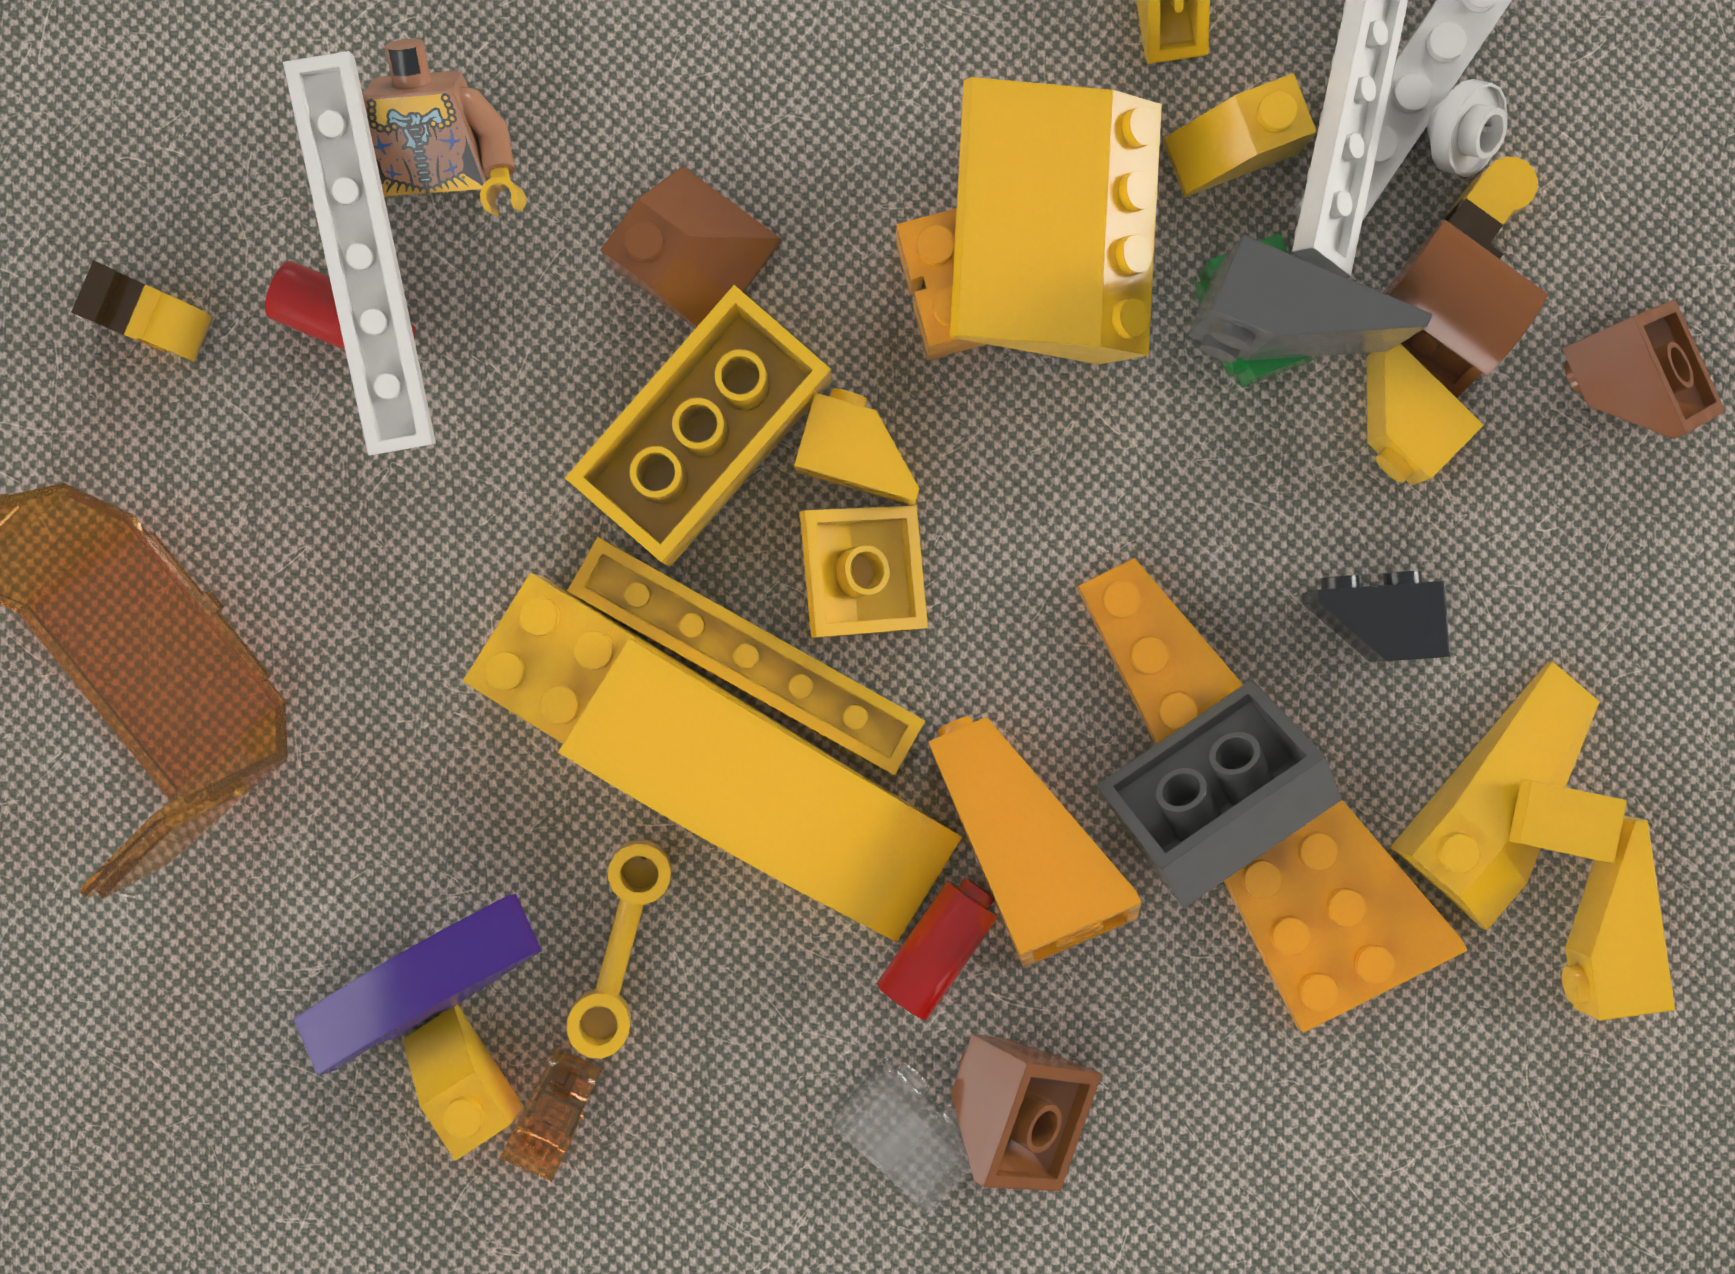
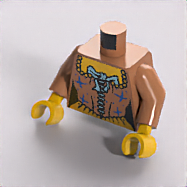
[363,39,526,217]

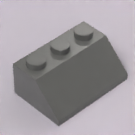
[1096,679,1343,909]

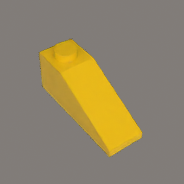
[1562,816,1675,1021]

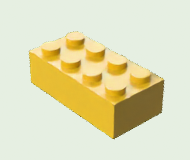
[565,285,833,567]

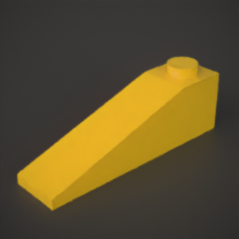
[1389,661,1600,930]

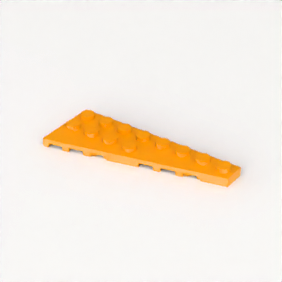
[1076,558,1468,1033]

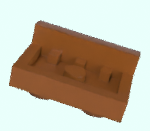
[1382,219,1548,398]

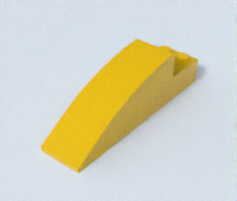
[462,573,962,942]

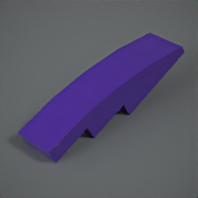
[293,894,542,1076]

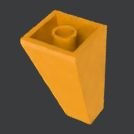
[928,717,1142,968]

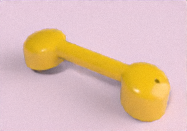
[567,839,671,1059]

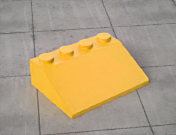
[950,77,1162,365]

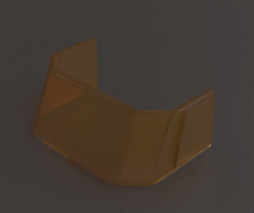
[0,483,288,899]

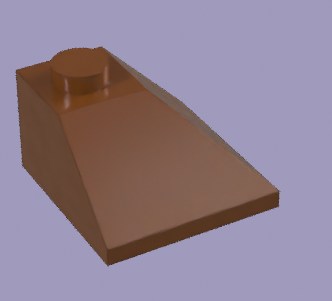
[600,166,782,329]
[1562,299,1725,439]
[951,1034,1102,1191]

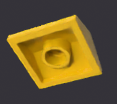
[800,505,928,638]

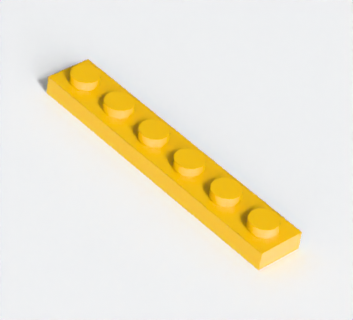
[567,537,925,775]

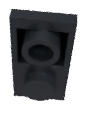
[1302,570,1450,662]

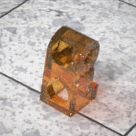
[499,1047,603,1182]

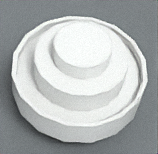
[1427,79,1507,177]

